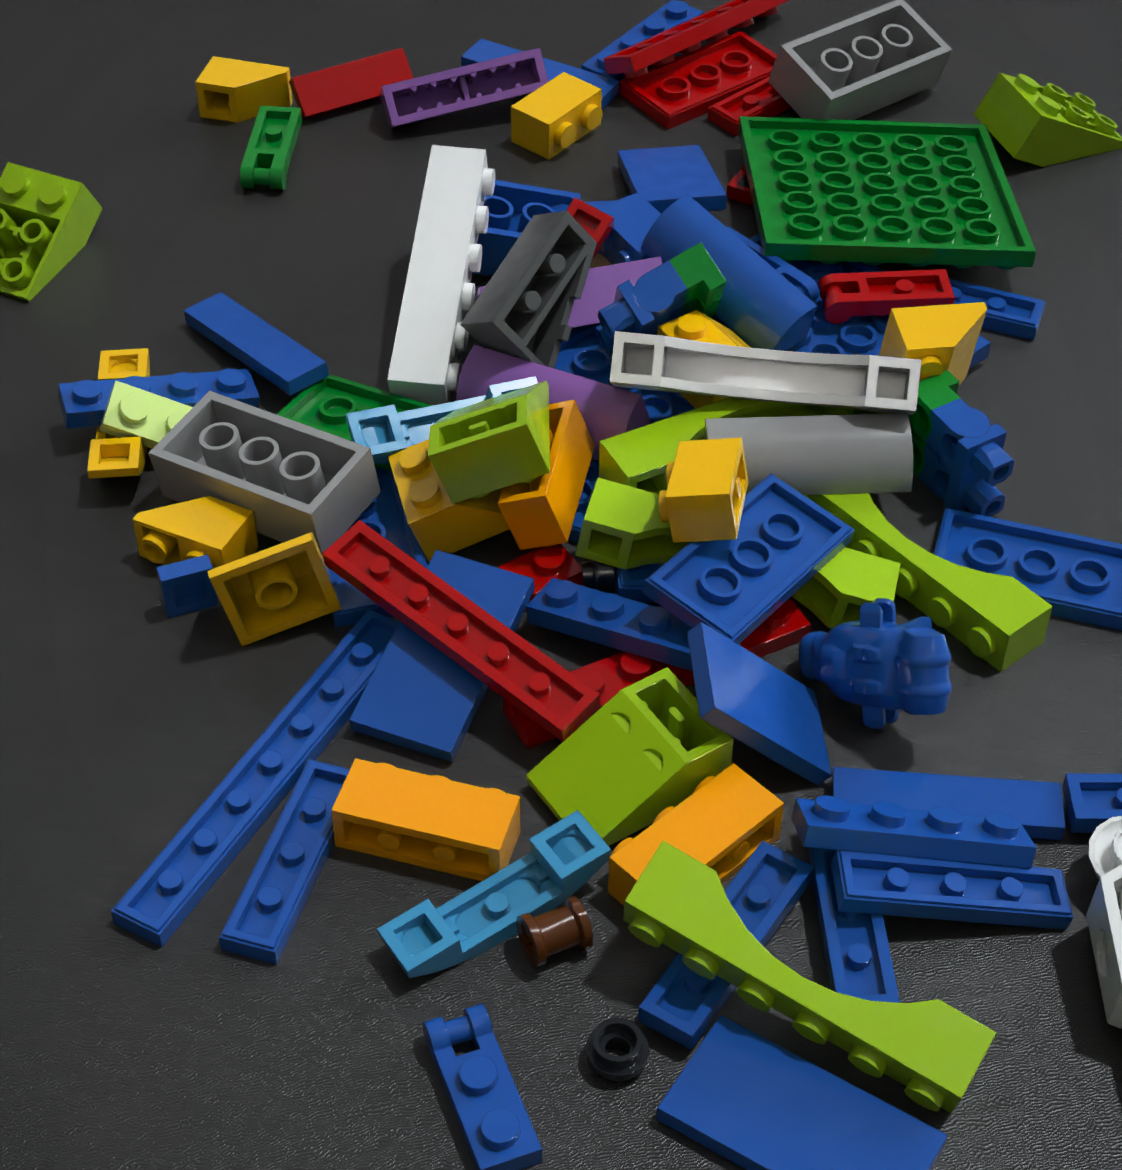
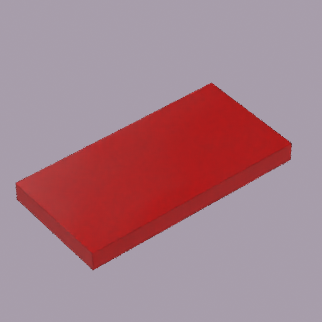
[618,31,777,130]

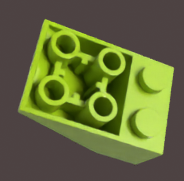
[973,72,1122,167]
[0,162,103,302]
[428,380,550,504]
[526,667,734,846]

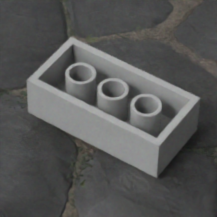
[768,0,952,120]
[149,391,381,556]

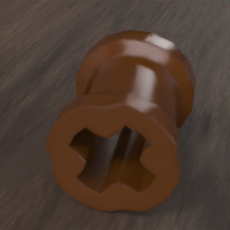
[516,896,593,967]

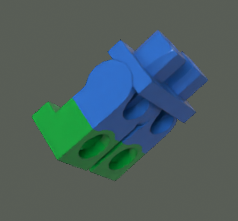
[595,242,727,356]
[908,370,1015,517]

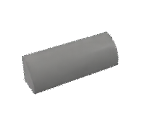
[704,413,913,495]

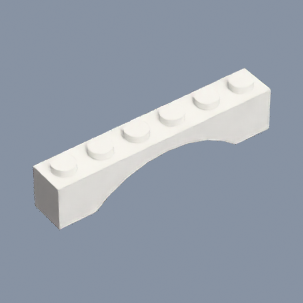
[610,331,922,415]

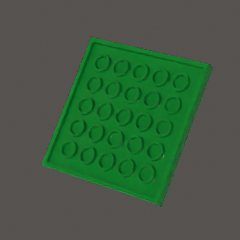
[738,116,1036,270]

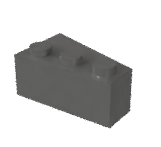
[460,211,597,370]

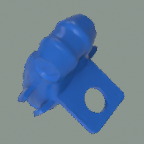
[798,598,952,729]

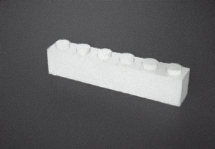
[387,145,495,405]

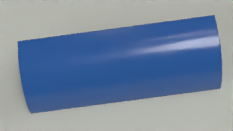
[641,194,817,351]

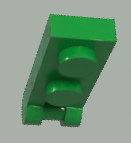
[240,106,302,190]

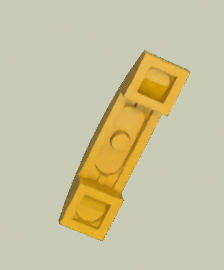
[87,348,150,479]

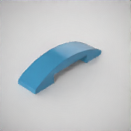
[345,376,538,464]
[377,810,611,978]

